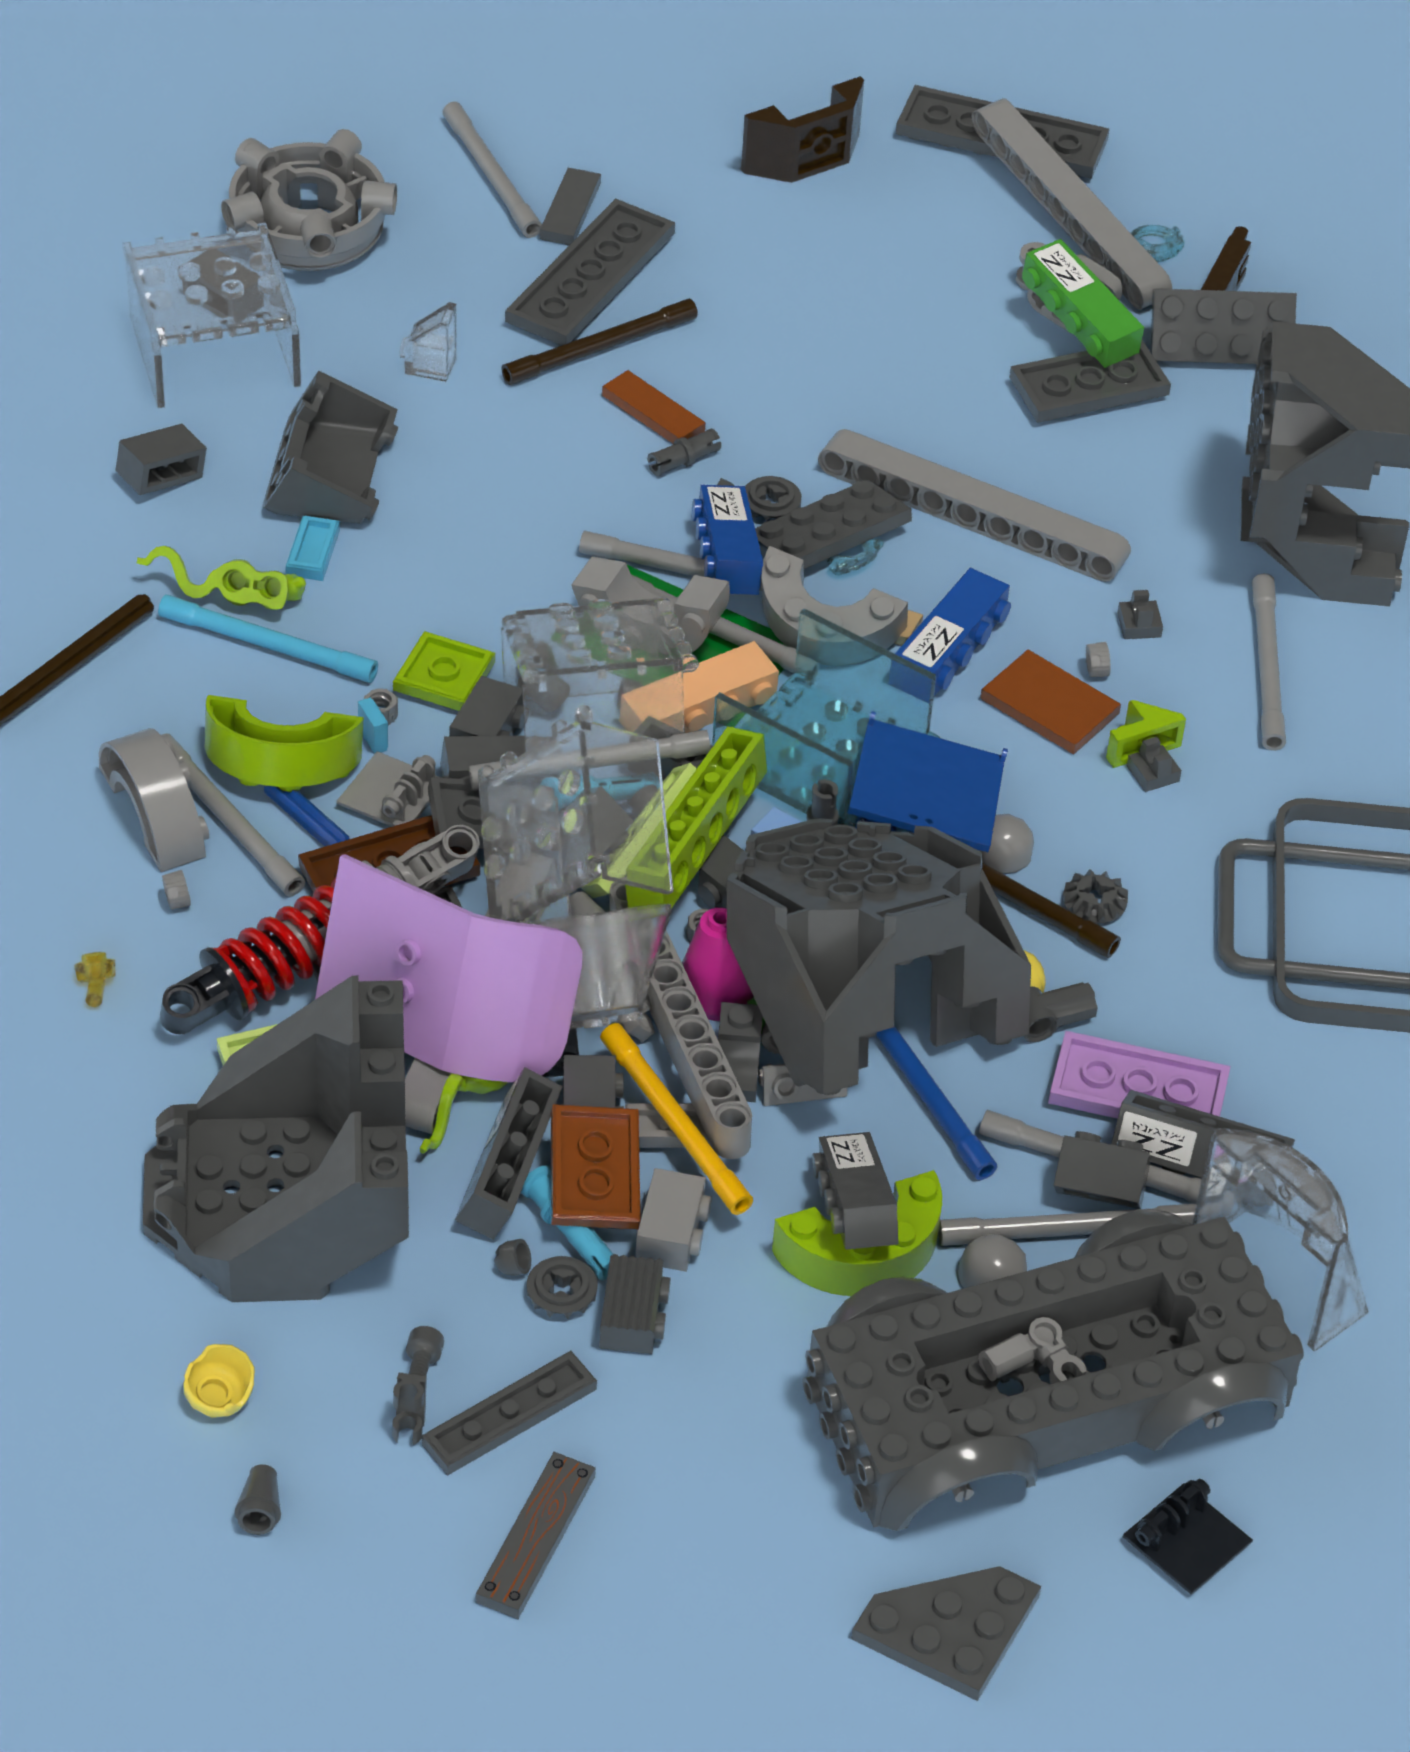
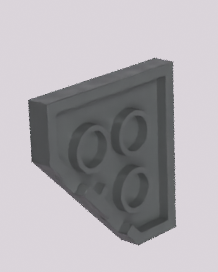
[851,1566,1041,1701]

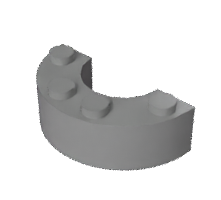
[762,546,908,664]
[571,556,730,659]
[99,728,209,872]

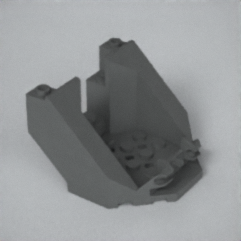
[1240,321,1410,607]
[727,818,1031,1095]
[143,976,409,1302]

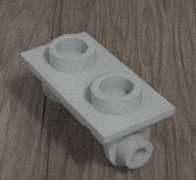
[758,1064,847,1106]

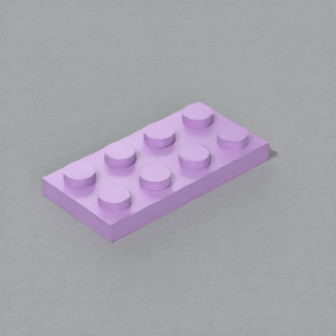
[1048,1031,1231,1119]

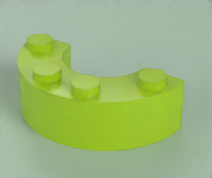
[204,695,364,792]
[772,1170,942,1296]

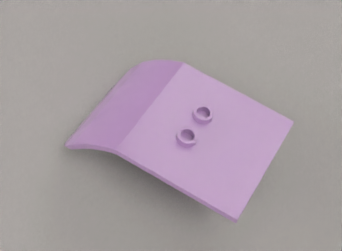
[315,854,583,1082]

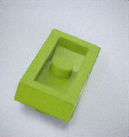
[1106,700,1186,768]

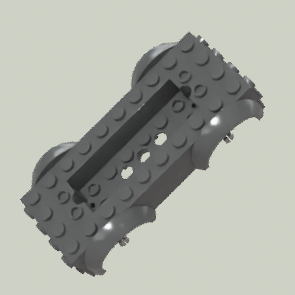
[803,1209,1304,1531]

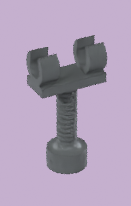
[392,1326,444,1445]

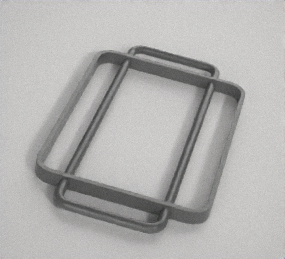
[1218,798,1410,1033]

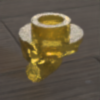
[74,952,116,1007]

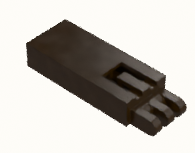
[1200,226,1251,291]

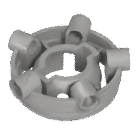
[221,129,397,271]

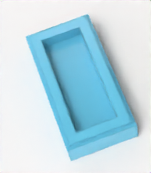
[286,516,340,581]

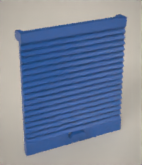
[848,711,1008,853]

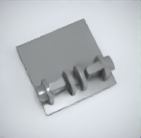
[337,751,442,826]

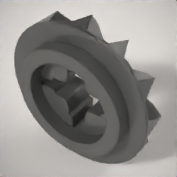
[745,476,802,522]
[1063,869,1128,923]
[527,1256,598,1319]

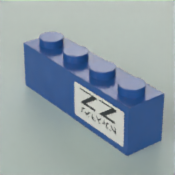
[692,485,763,595]
[891,567,1011,701]

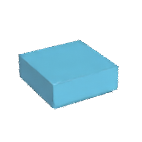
[358,697,388,754]

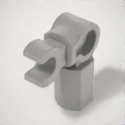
[978,1317,1087,1384]

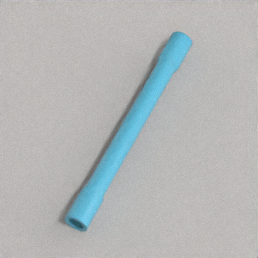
[158,594,378,683]

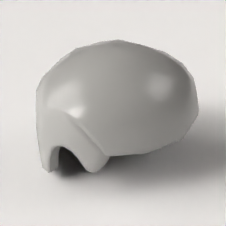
[976,814,1034,873]
[957,1234,1027,1288]

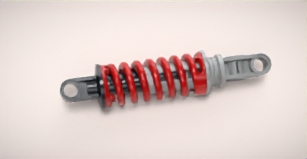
[160,825,479,1034]

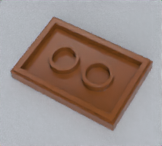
[980,649,1121,755]
[551,1104,640,1230]

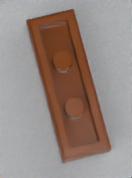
[602,370,706,444]

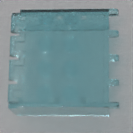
[712,608,940,828]

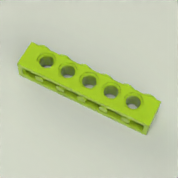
[624,726,767,918]

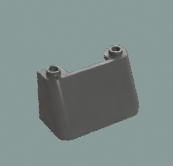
[263,370,398,524]

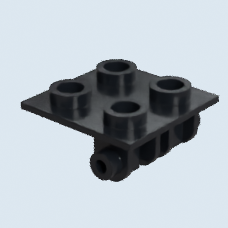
[1122,1479,1253,1595]

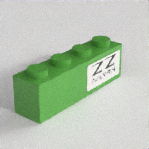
[1022,239,1144,368]

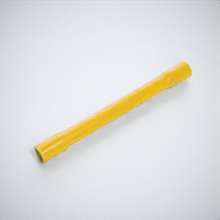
[600,1023,753,1215]

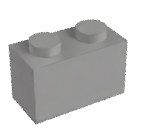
[636,1168,712,1272]

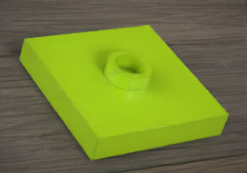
[393,631,496,711]

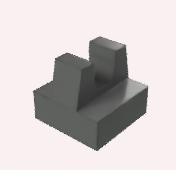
[1117,590,1163,639]
[1127,737,1182,792]

